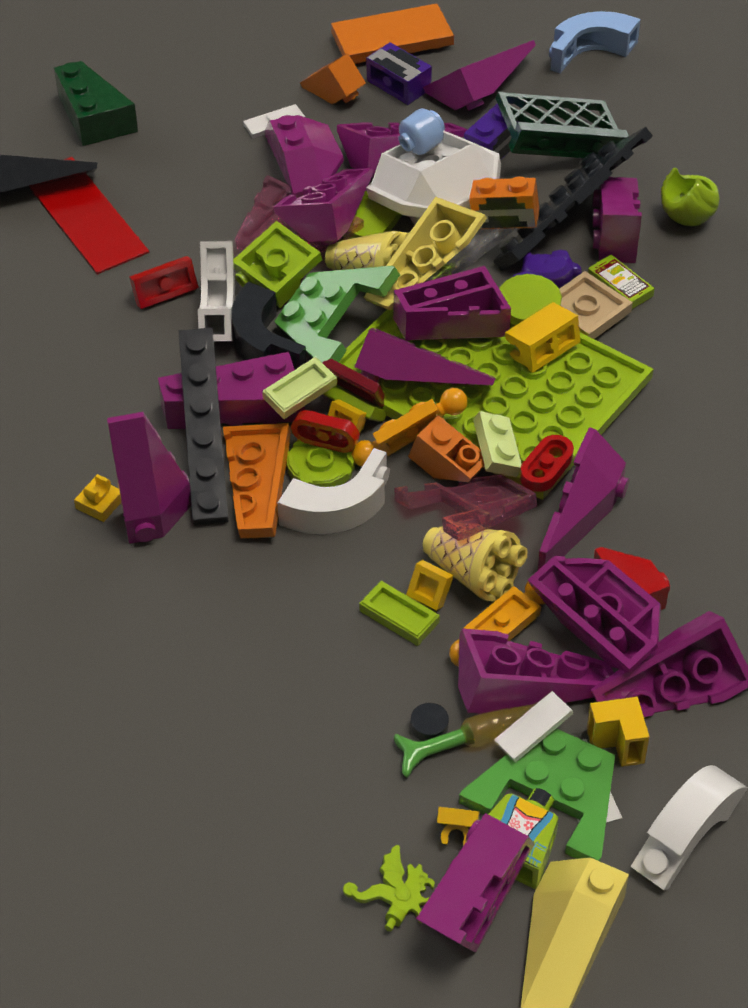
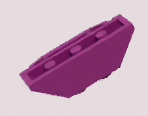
[265,115,344,198]
[528,556,661,673]

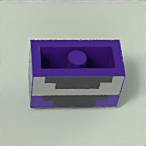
[366,42,432,105]
[464,103,520,160]

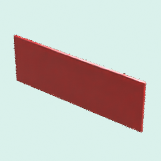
[29,157,150,275]

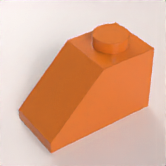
[300,53,366,104]

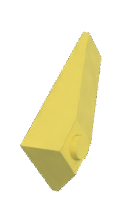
[364,197,487,310]
[521,858,629,1008]

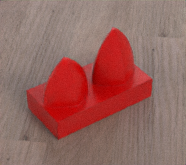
[129,256,199,309]

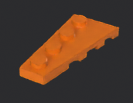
[223,423,291,538]

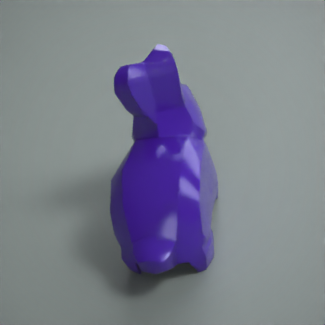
[513,250,582,289]

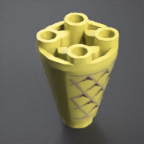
[325,231,409,270]
[423,526,528,601]

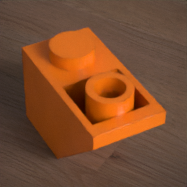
[408,415,485,482]

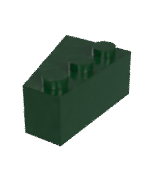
[53,61,138,146]

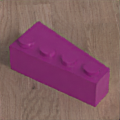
[158,352,305,429]

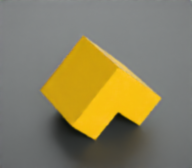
[587,696,650,767]

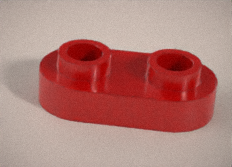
[291,410,360,453]
[520,435,574,492]

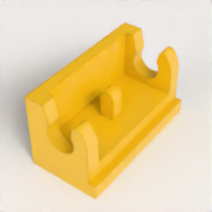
[505,302,581,373]

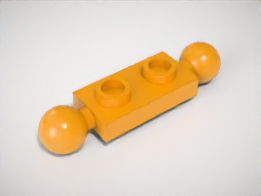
[352,388,468,467]
[449,581,545,667]

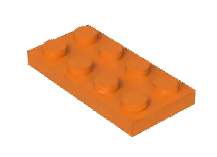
[331,3,454,64]

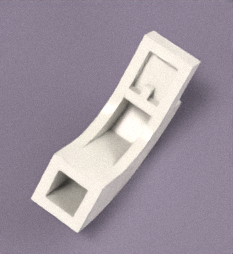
[198,241,235,341]
[277,448,390,534]
[631,765,748,890]

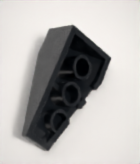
[0,155,98,194]

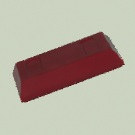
[322,359,385,408]

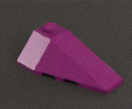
[423,40,536,111]
[337,122,468,177]
[273,168,373,245]
[355,328,496,385]
[107,412,192,544]
[538,427,629,570]
[591,611,748,717]
[458,628,614,715]

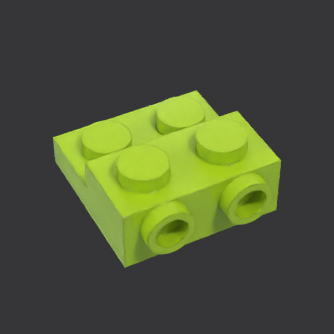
[233,221,322,308]

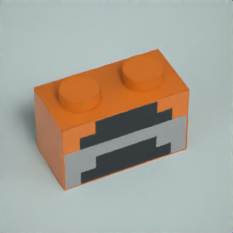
[469,176,539,229]

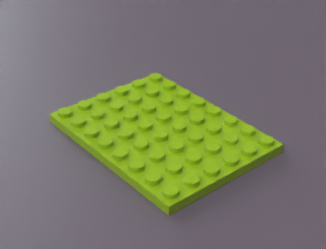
[339,265,654,500]

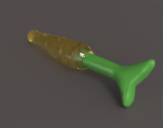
[394,703,537,778]

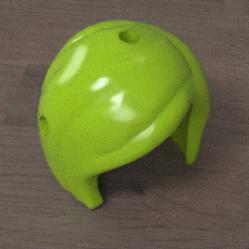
[660,167,720,226]

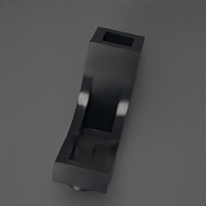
[232,282,306,369]

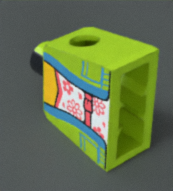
[488,788,559,890]

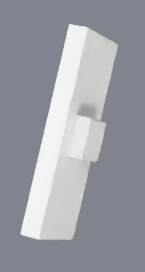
[243,104,305,139]
[494,691,573,763]

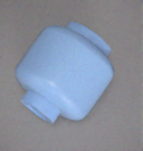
[398,108,445,155]

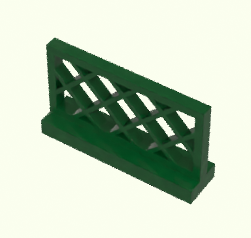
[496,92,629,158]

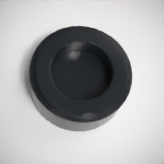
[411,703,449,741]

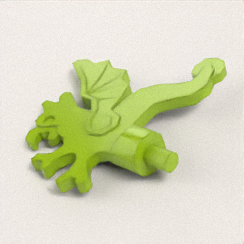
[343,845,435,932]

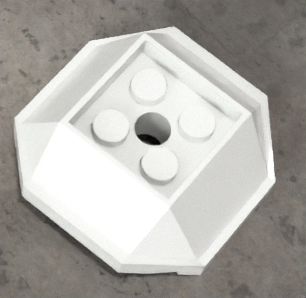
[366,131,501,218]

